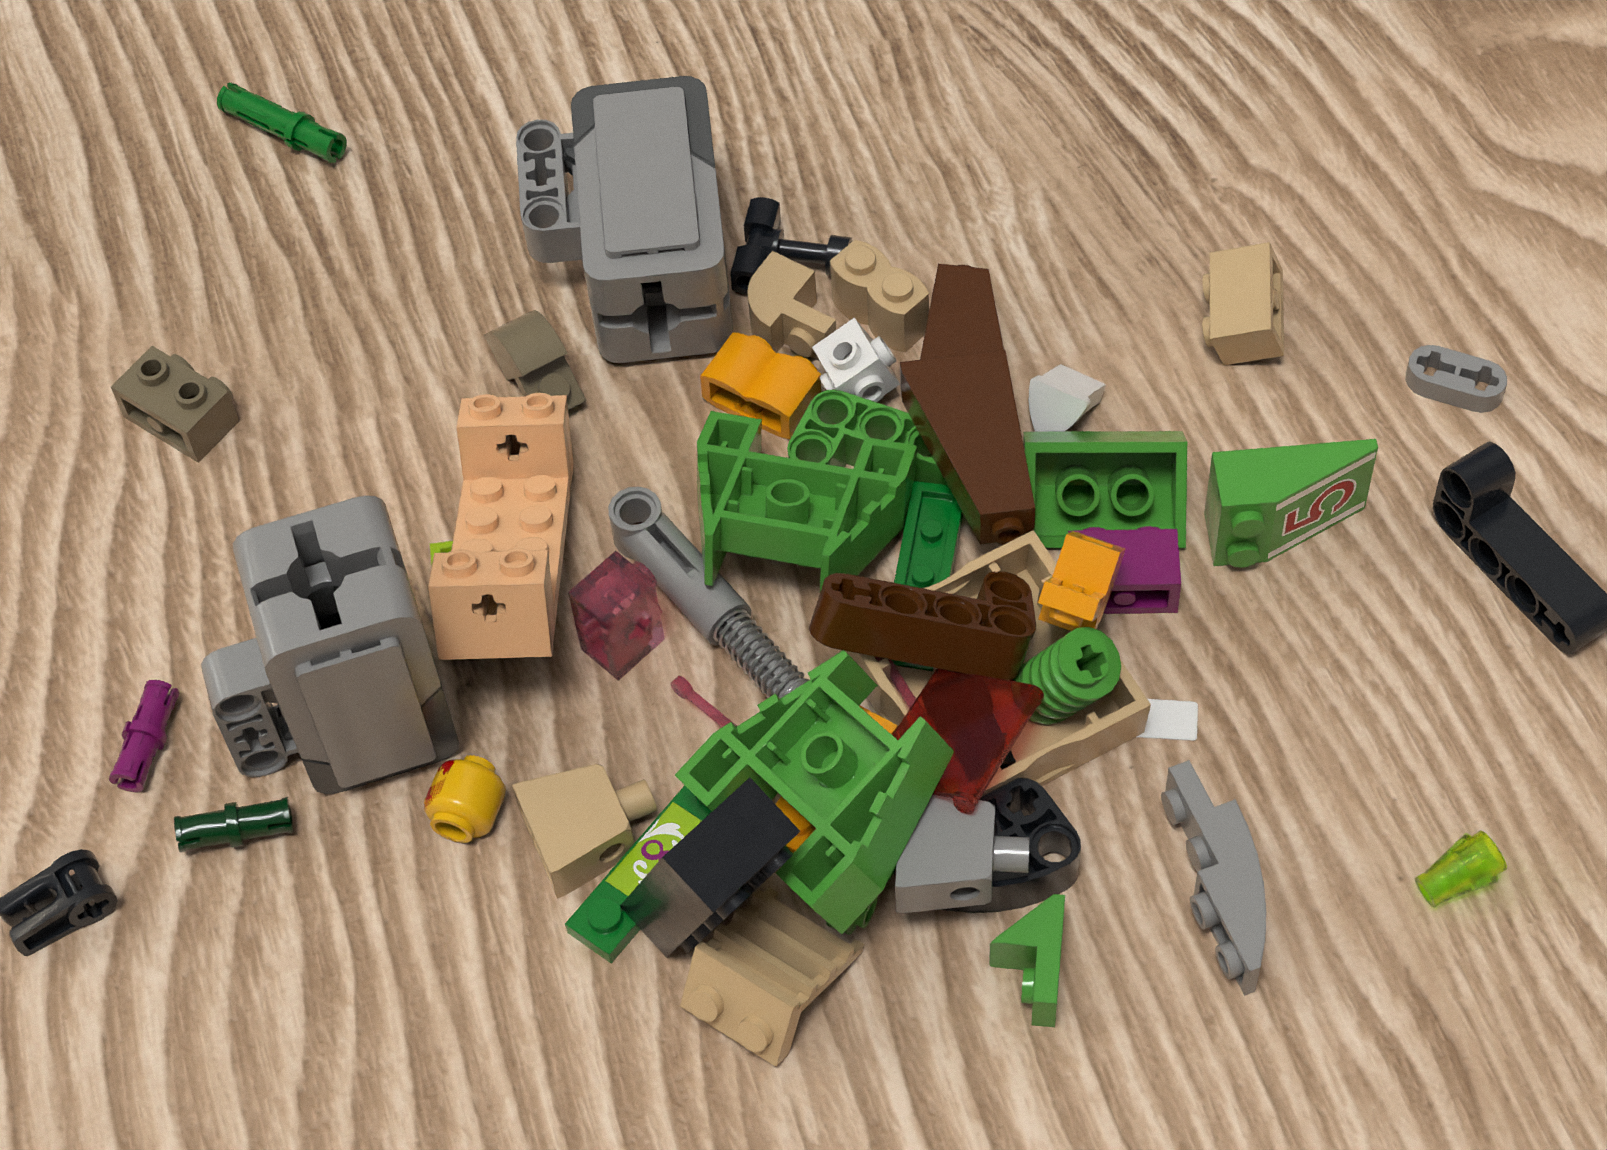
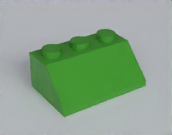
[1023,431,1188,548]

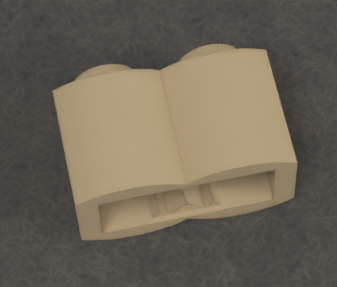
[830,240,929,352]

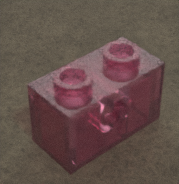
[568,551,665,681]

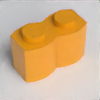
[700,332,822,439]

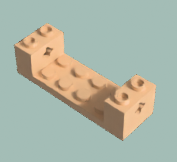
[428,393,574,660]

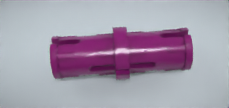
[109,680,180,792]

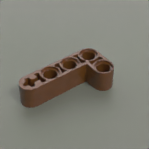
[809,571,1036,680]

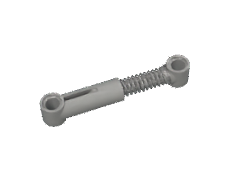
[608,487,809,699]

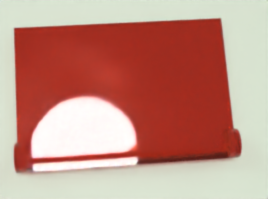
[893,668,1044,814]

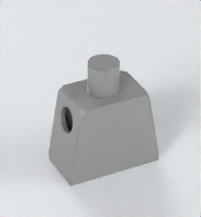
[895,791,1029,913]

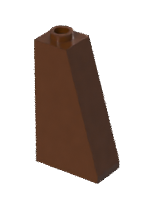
[920,263,1004,360]
[900,349,1035,545]

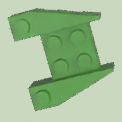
[697,411,917,592]
[675,650,954,934]

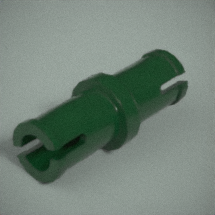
[174,797,294,852]

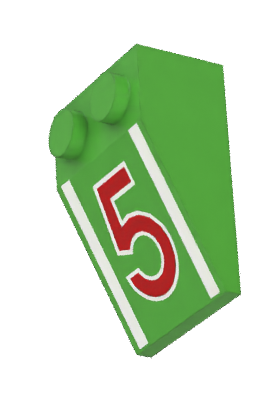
[1204,439,1378,568]

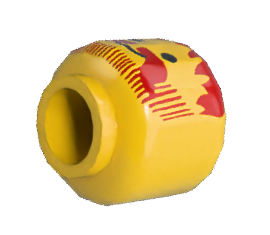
[424,755,506,843]

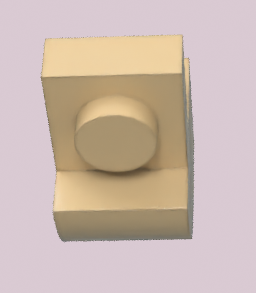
[747,251,836,361]

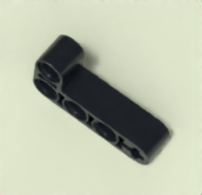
[1433,442,1607,654]

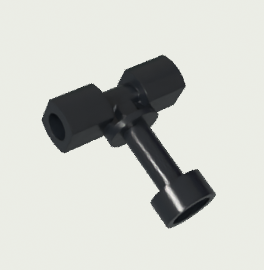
[730,197,852,295]

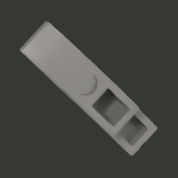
[1161,760,1266,996]

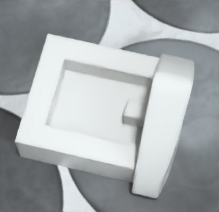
[1028,364,1106,432]

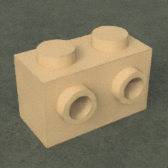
[1202,242,1284,365]

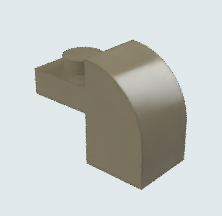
[484,310,587,410]

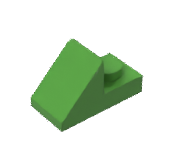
[989,894,1065,1028]

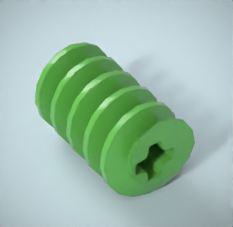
[1011,627,1121,725]

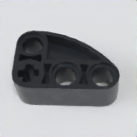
[940,778,1081,913]

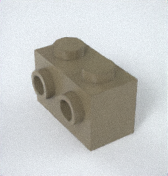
[111,346,239,463]

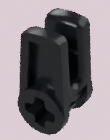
[0,849,118,956]

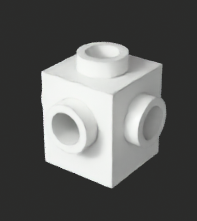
[812,318,900,402]

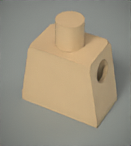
[512,764,657,899]

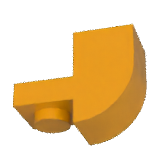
[1038,531,1126,631]

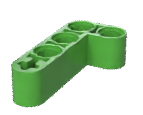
[787,389,947,485]

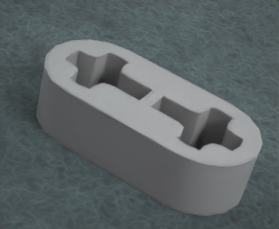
[1405,345,1507,413]

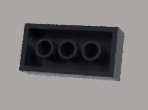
[620,777,800,958]

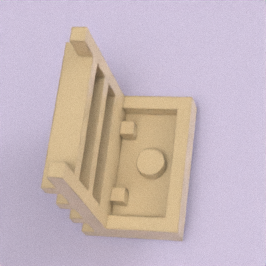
[680,887,865,1067]

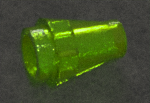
[1415,830,1507,908]

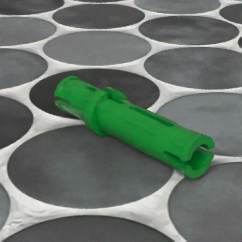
[217,82,347,163]

